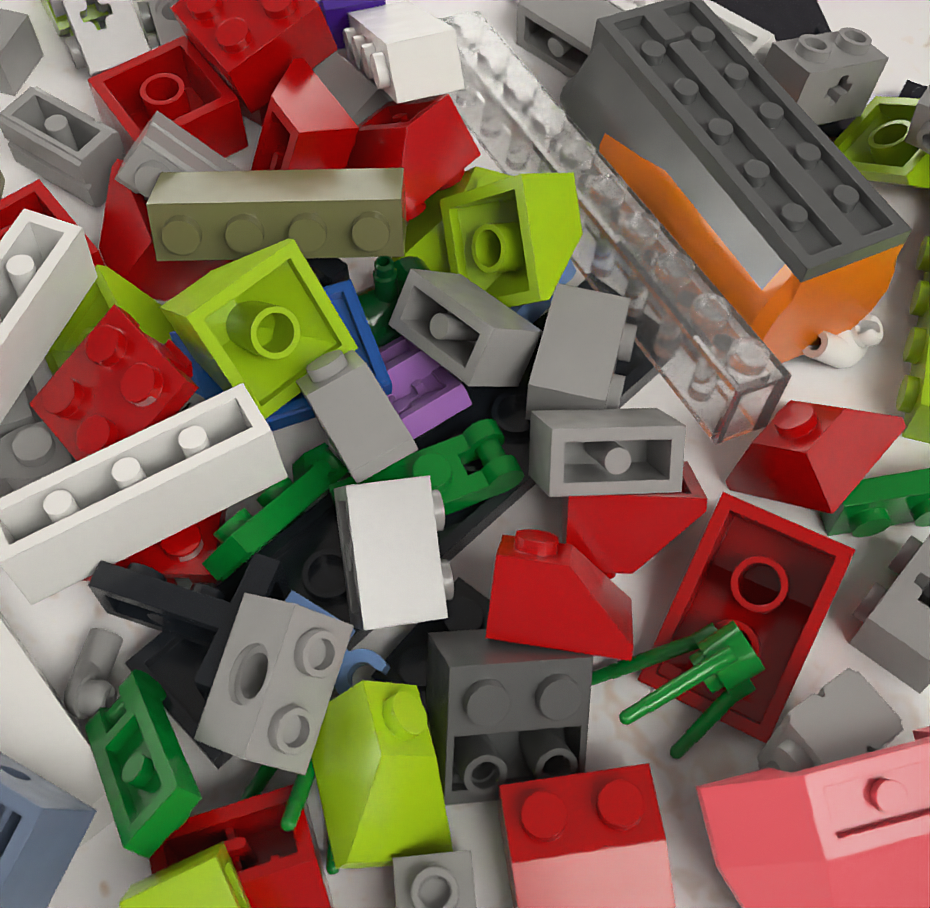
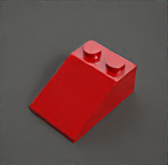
[637,492,856,744]
[498,763,676,908]

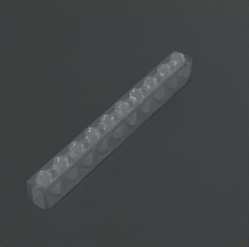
[438,11,792,445]

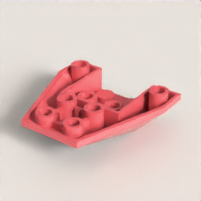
[696,726,930,908]

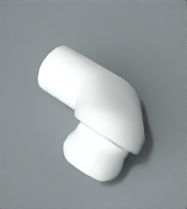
[803,314,884,368]

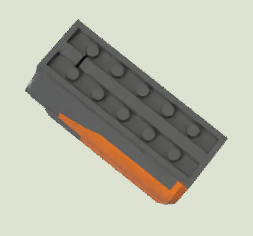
[560,0,912,366]

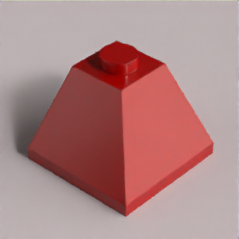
[99,158,235,301]
[725,400,906,514]
[562,461,707,579]
[485,529,634,661]

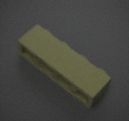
[146,168,407,261]

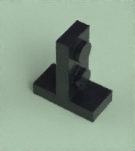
[88,553,290,703]

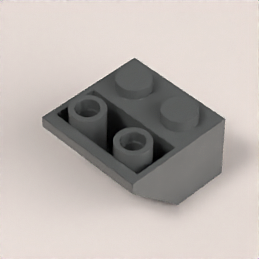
[426,629,593,805]

